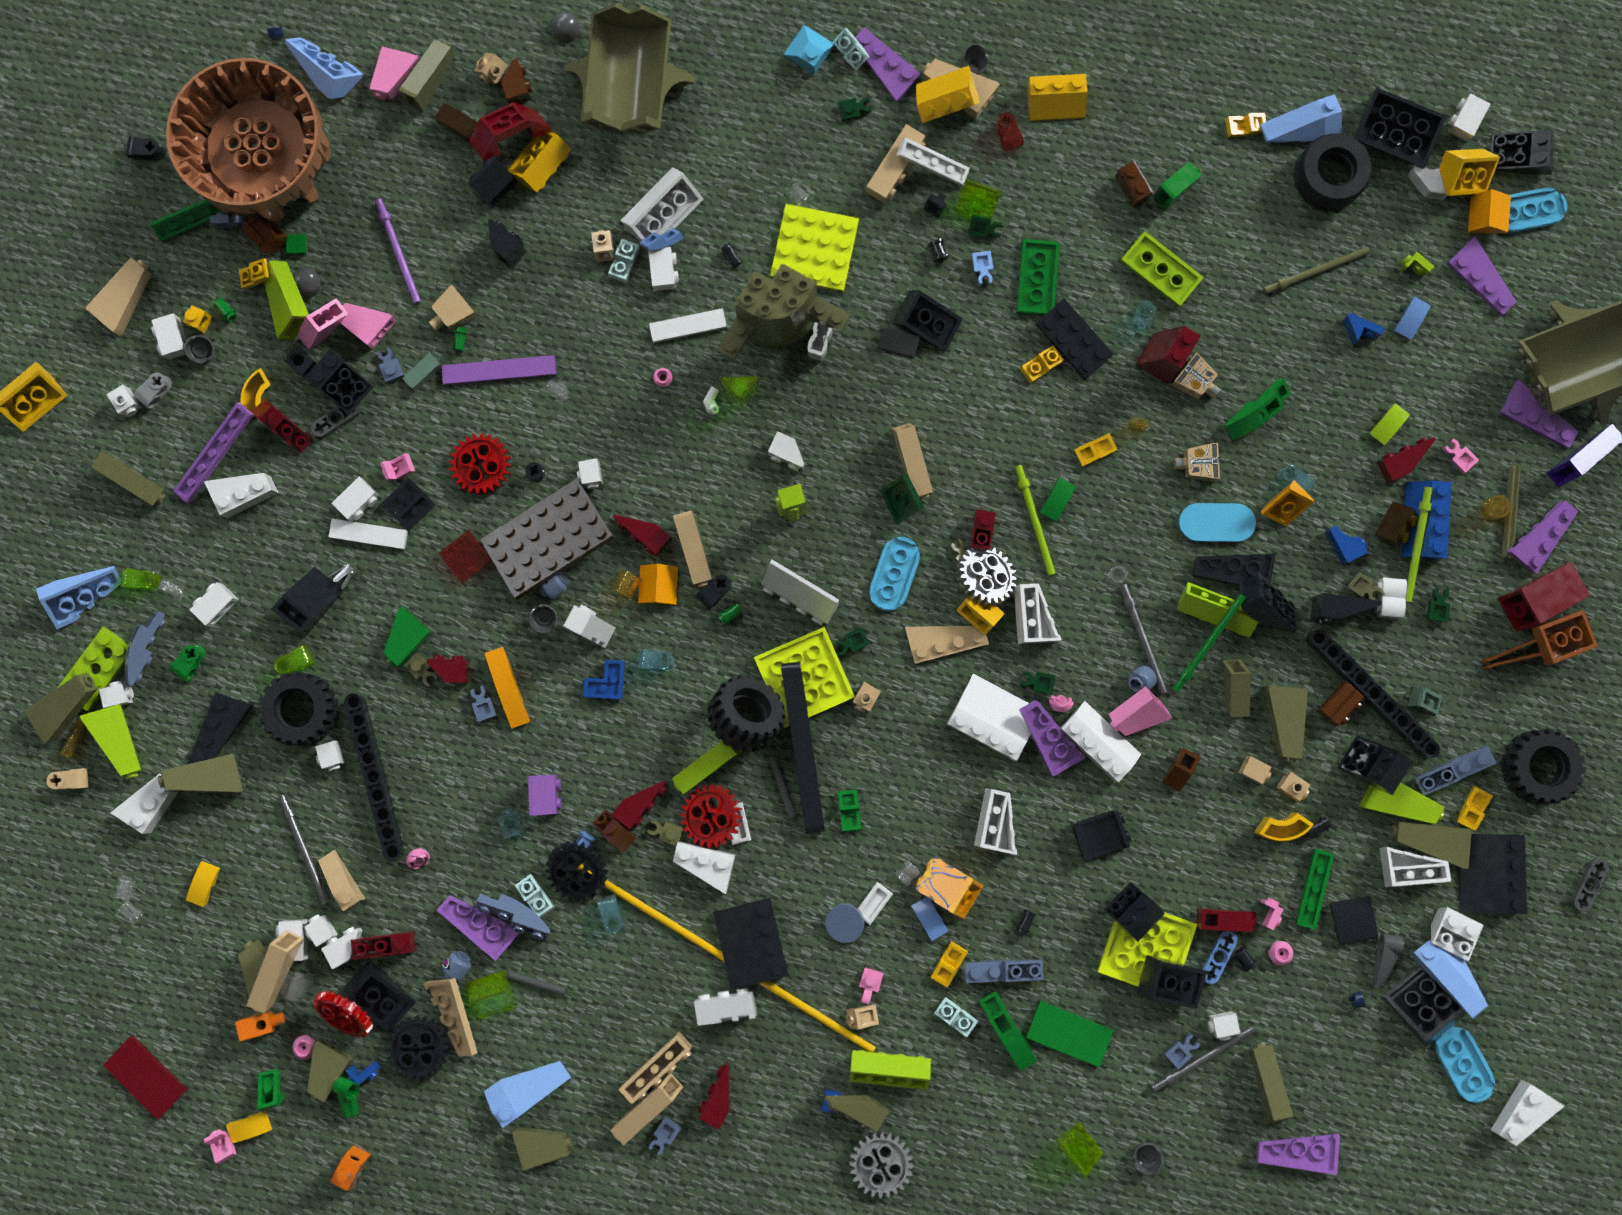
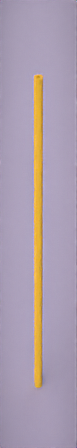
[576,864,876,1052]

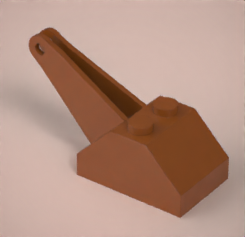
[1480,610,1598,670]

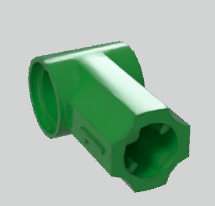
[333,1077,360,1118]

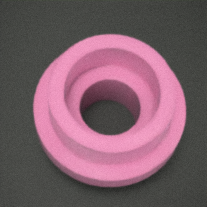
[653,368,672,387]

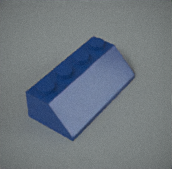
[1401,480,1452,561]

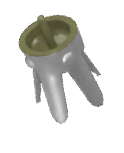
[329,562,357,589]

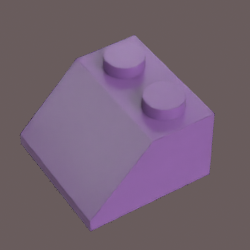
[528,775,562,816]

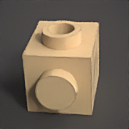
[591,230,615,262]
[853,682,881,713]
[1276,772,1310,801]

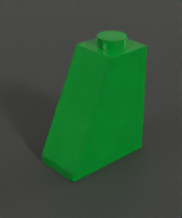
[1153,162,1202,211]
[383,606,433,667]

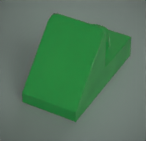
[257,1069,285,1111]

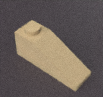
[318,850,365,911]

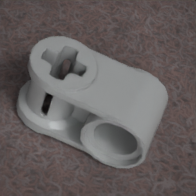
[134,372,172,409]

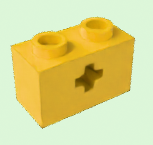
[956,594,1005,636]

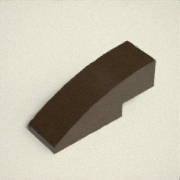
[435,102,478,142]

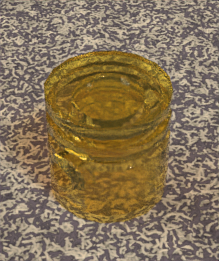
[1480,495,1511,521]
[611,569,641,600]

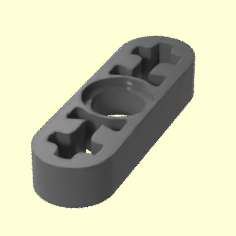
[311,403,362,438]
[1571,859,1609,911]

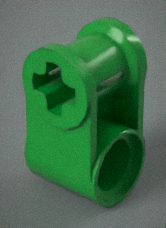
[169,645,205,682]

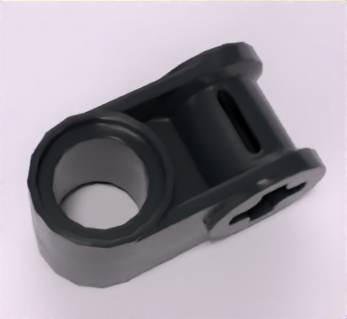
[126,136,166,161]
[695,575,731,610]

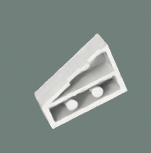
[204,473,278,518]
[1014,584,1062,644]
[564,605,615,648]
[111,774,178,834]
[974,788,1017,855]
[673,841,736,894]
[694,987,757,1026]
[1491,1080,1564,1146]

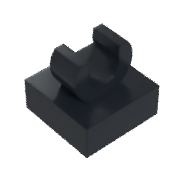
[923,192,947,219]

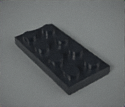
[1035,298,1114,380]

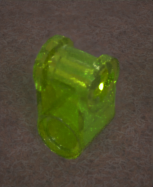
[120,568,161,589]
[274,645,315,674]

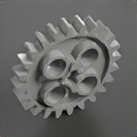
[956,548,1017,606]
[849,1131,914,1198]

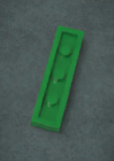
[150,199,228,242]
[1295,848,1335,930]

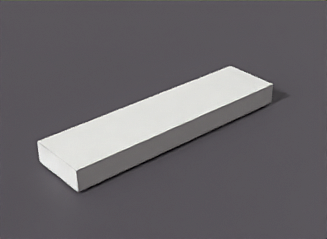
[896,137,970,186]
[649,308,727,343]
[328,519,408,550]

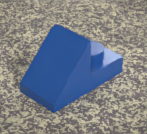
[1343,313,1385,345]

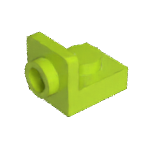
[1399,252,1434,277]

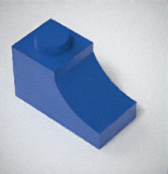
[1325,525,1368,565]

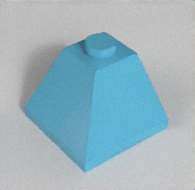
[784,25,835,75]

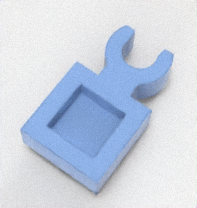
[971,251,993,286]

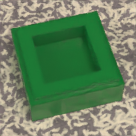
[286,234,307,255]

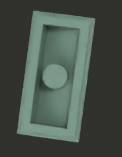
[402,353,442,392]

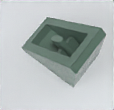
[1408,687,1442,715]

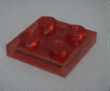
[438,530,492,584]

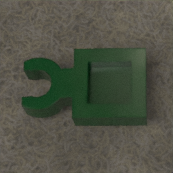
[838,98,872,122]
[968,214,1003,238]
[1426,588,1450,623]
[834,627,870,656]
[1020,671,1056,695]

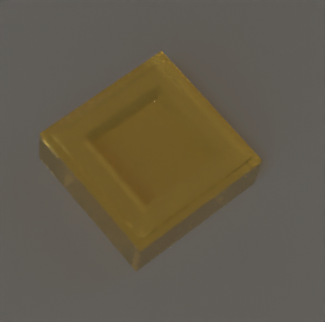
[1127,417,1150,431]

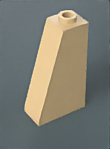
[922,59,1000,119]
[86,258,152,336]
[891,423,933,499]
[673,510,712,588]
[246,930,304,1014]
[610,1073,683,1145]

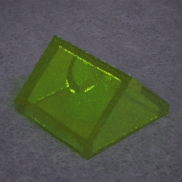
[954,179,1002,223]
[720,376,759,407]
[468,970,516,1019]
[1055,1121,1104,1178]

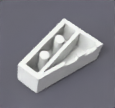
[1379,847,1451,887]

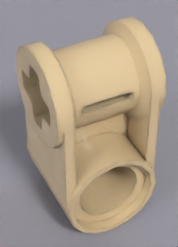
[46,768,89,789]

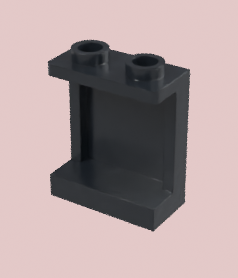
[1071,809,1131,862]

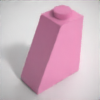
[370,47,420,100]
[297,299,349,350]
[340,303,396,349]
[1109,686,1172,736]

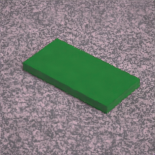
[1016,239,1060,316]
[1026,1000,1114,1067]

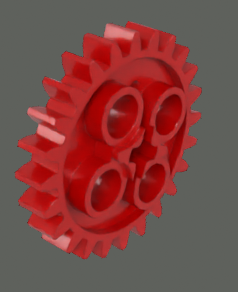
[449,433,512,495]
[680,784,743,848]
[312,991,373,1038]

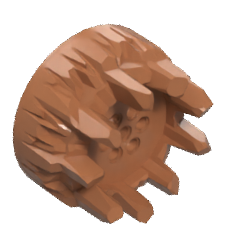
[166,58,331,222]

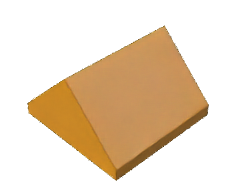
[1468,189,1511,233]
[1261,480,1314,527]
[638,564,678,605]

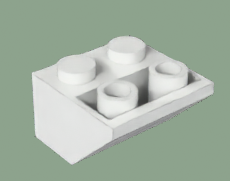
[1431,907,1483,961]

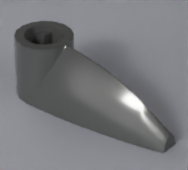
[1372,934,1404,990]

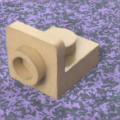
[846,1004,879,1029]

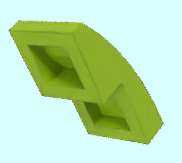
[1369,403,1410,445]

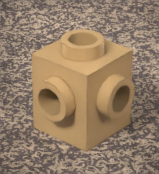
[474,53,508,84]

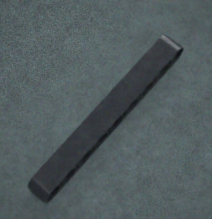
[1306,629,1440,758]
[781,661,825,834]
[344,693,405,861]

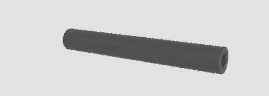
[770,761,797,818]
[508,971,566,996]

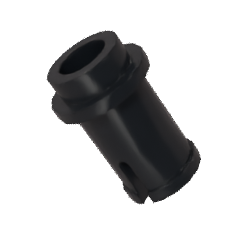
[721,243,743,268]
[1306,817,1331,839]
[1015,909,1036,936]

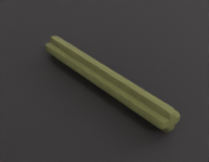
[1501,465,1521,559]

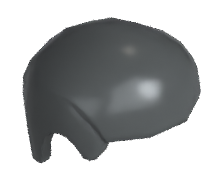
[550,12,580,42]
[961,44,989,75]
[293,268,321,297]
[184,335,215,364]
[528,604,558,634]
[1133,1142,1163,1176]

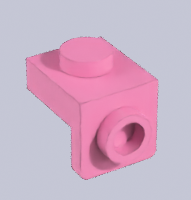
[380,454,415,480]
[1260,897,1283,930]
[204,1130,237,1164]

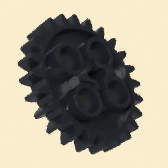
[545,840,608,902]
[385,1015,451,1081]

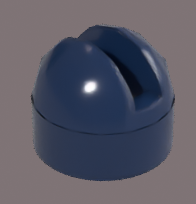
[267,27,283,41]
[1349,991,1366,1008]

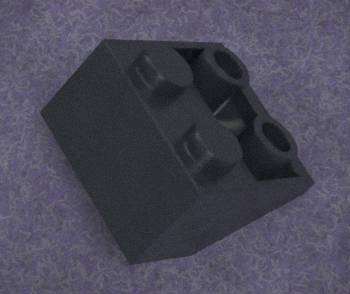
[468,156,517,209]
[488,218,526,269]
[1104,882,1165,942]

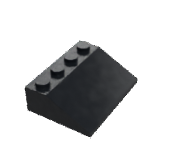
[1354,87,1447,169]
[1459,834,1527,914]
[713,898,789,989]
[1383,966,1487,1047]

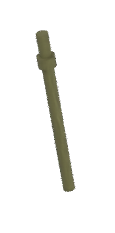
[1263,247,1370,294]

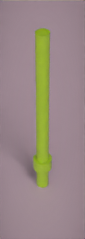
[1015,465,1056,576]
[1405,487,1432,602]

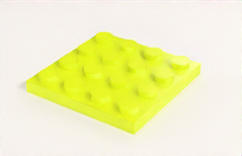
[770,204,859,292]
[754,627,855,728]
[1097,912,1198,986]

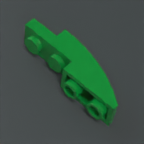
[1224,378,1291,440]
[979,991,1038,1071]

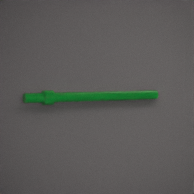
[1172,593,1246,692]

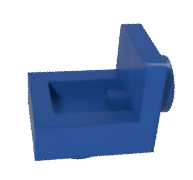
[346,1061,381,1085]

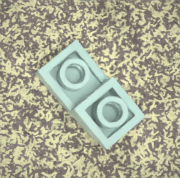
[832,28,869,71]
[608,239,639,283]
[515,874,555,918]
[935,997,979,1037]

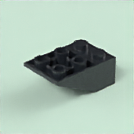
[1491,130,1555,175]
[305,349,374,415]
[271,567,344,635]
[1240,572,1297,633]
[1337,735,1413,796]

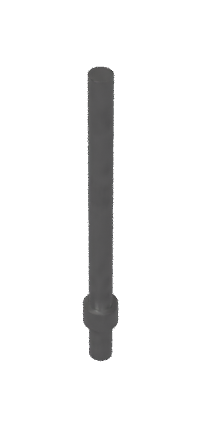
[1119,584,1168,694]
[278,795,329,905]
[1151,1026,1255,1093]

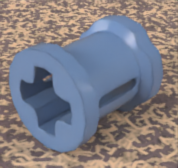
[577,830,596,848]

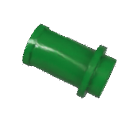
[213,298,237,322]
[452,326,468,351]
[718,603,743,625]

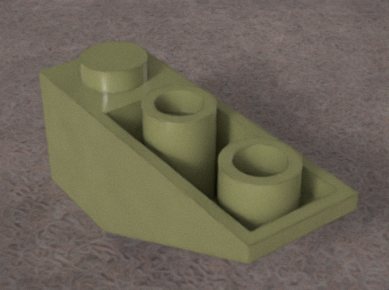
[824,1095,889,1131]

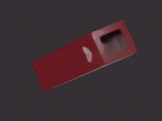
[252,398,313,454]
[1377,437,1436,484]
[613,514,672,556]
[612,781,667,829]
[1196,907,1256,932]
[351,930,416,960]
[698,1062,730,1130]

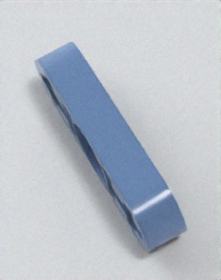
[1202,931,1238,984]

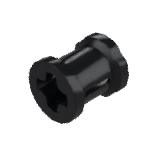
[928,238,950,263]
[525,462,545,482]
[1232,946,1258,972]

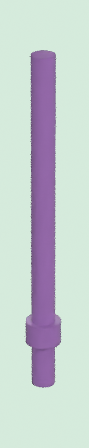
[375,198,421,304]

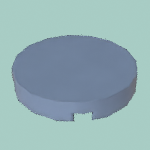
[825,903,865,943]

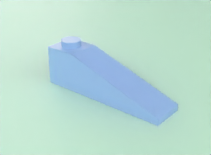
[285,37,363,99]
[1259,94,1342,143]
[36,566,123,629]
[1414,940,1488,1019]
[484,1061,571,1128]

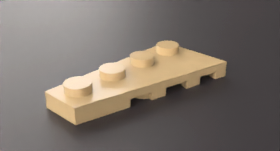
[905,626,989,664]
[423,978,477,1057]

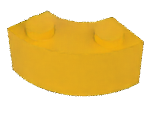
[239,368,271,418]
[1254,812,1314,841]

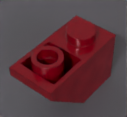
[971,509,996,550]
[427,655,469,683]

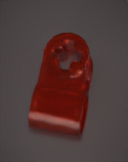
[996,112,1024,152]

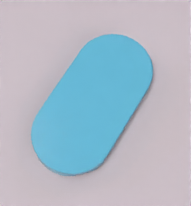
[1508,188,1567,233]
[1178,503,1256,542]
[869,537,920,611]
[1434,1026,1495,1103]

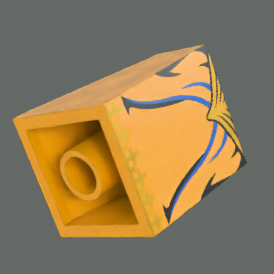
[915,856,984,919]

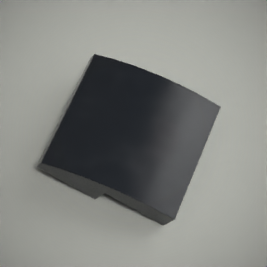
[381,477,436,531]
[1330,896,1378,945]

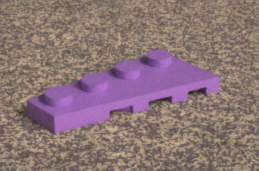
[855,27,921,103]
[1447,237,1516,316]
[1499,380,1578,449]
[1507,500,1578,574]
[1019,700,1086,776]
[437,895,520,961]
[1256,1134,1340,1175]

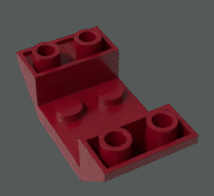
[469,102,552,162]

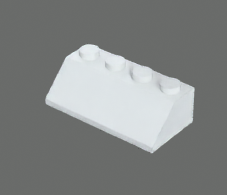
[620,167,703,241]
[1060,701,1141,782]

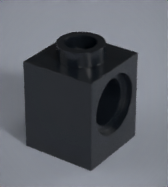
[284,347,317,377]

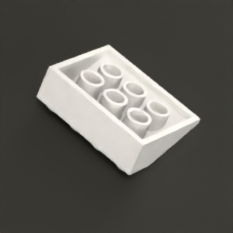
[761,560,839,626]
[946,674,1030,761]

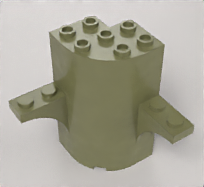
[564,3,696,135]
[717,264,851,361]
[1518,300,1622,426]

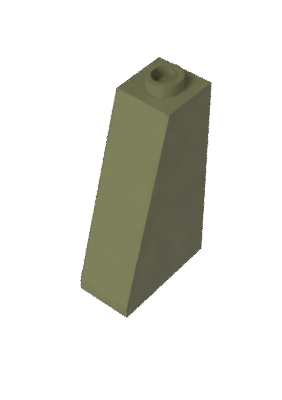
[399,39,455,112]
[91,451,166,506]
[24,673,97,744]
[1264,685,1308,762]
[158,754,243,794]
[1391,821,1472,869]
[1250,1042,1294,1124]

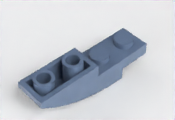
[125,610,165,686]
[1415,745,1497,796]
[476,894,550,940]
[963,959,1043,983]

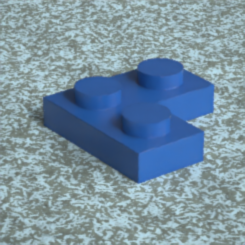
[583,660,625,700]

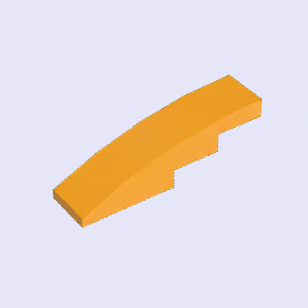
[485,647,530,729]

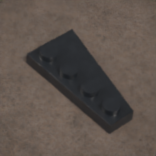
[1192,553,1276,586]
[188,692,253,764]

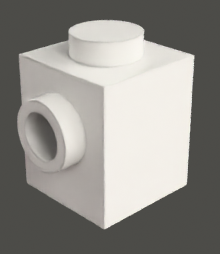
[107,385,141,417]
[577,459,603,489]
[99,681,134,708]
[315,741,345,771]
[304,914,338,947]
[1207,1011,1240,1040]

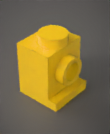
[183,305,212,334]

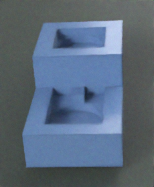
[639,228,683,250]
[1394,297,1431,340]
[911,897,948,941]

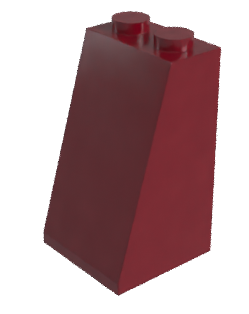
[1135,326,1201,384]
[1497,561,1591,632]

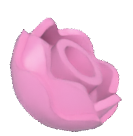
[1049,695,1074,712]
[406,848,430,869]
[1268,941,1293,966]
[292,1035,316,1060]

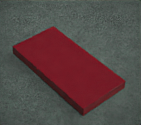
[103,1035,188,1120]

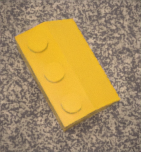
[916,66,980,123]
[1027,74,1087,121]
[507,132,572,192]
[1439,149,1500,196]
[0,362,67,432]

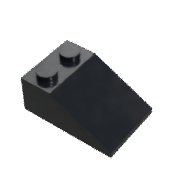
[892,290,963,352]
[1310,593,1382,625]
[1137,955,1207,1009]
[342,961,416,1032]

